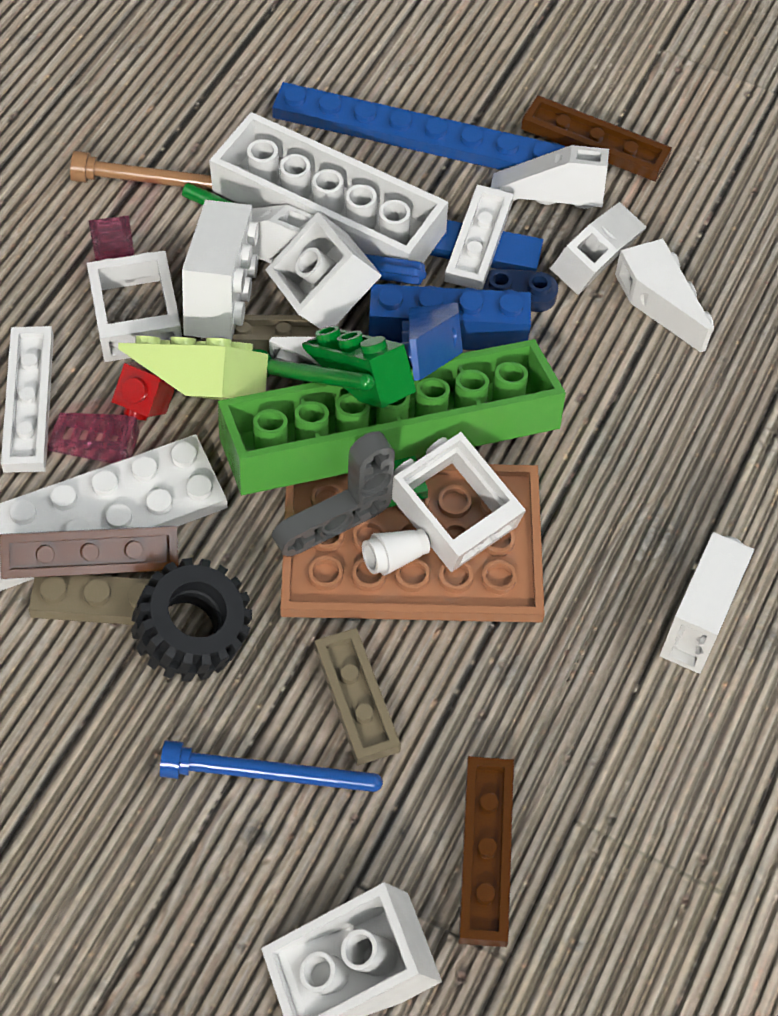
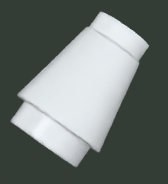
[362,529,430,576]

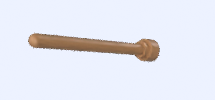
[70,150,212,191]

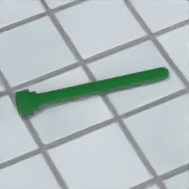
[253,348,375,391]

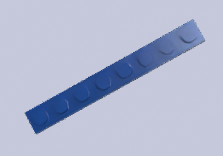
[272,82,565,170]

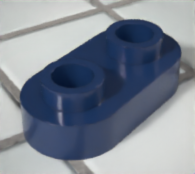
[483,269,558,312]

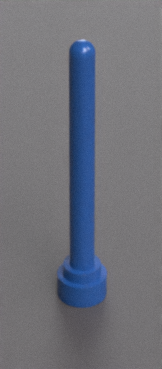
[160,740,383,792]

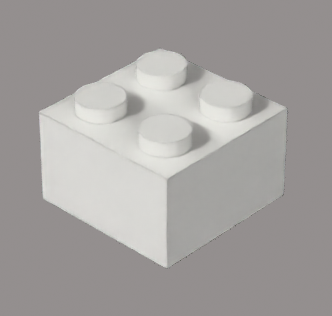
[265,211,382,329]

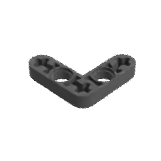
[272,431,395,557]

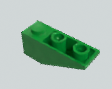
[302,326,416,408]

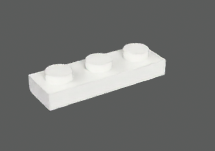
[444,184,514,290]

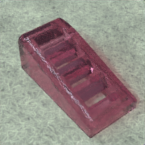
[88,216,135,261]
[47,413,140,463]

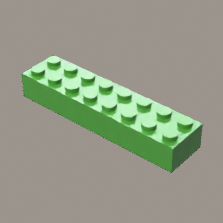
[218,339,566,496]

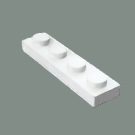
[1,326,54,473]

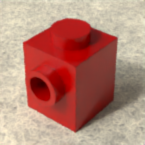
[111,362,175,421]

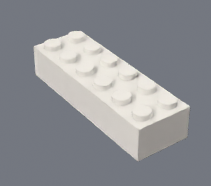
[209,112,448,263]

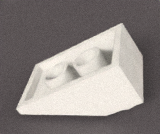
[261,882,442,1016]

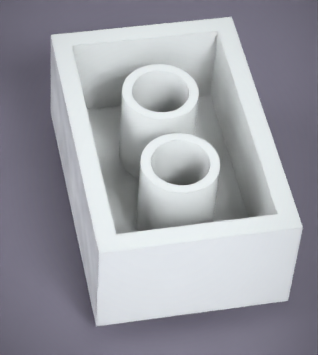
[182,200,259,340]

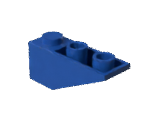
[402,303,463,381]

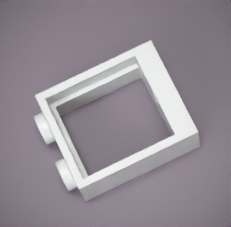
[87,251,182,362]
[392,432,526,572]
[660,532,755,674]

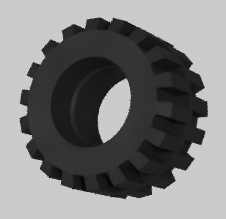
[131,558,252,682]

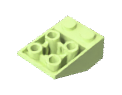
[118,336,268,400]

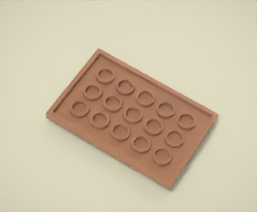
[280,464,545,623]

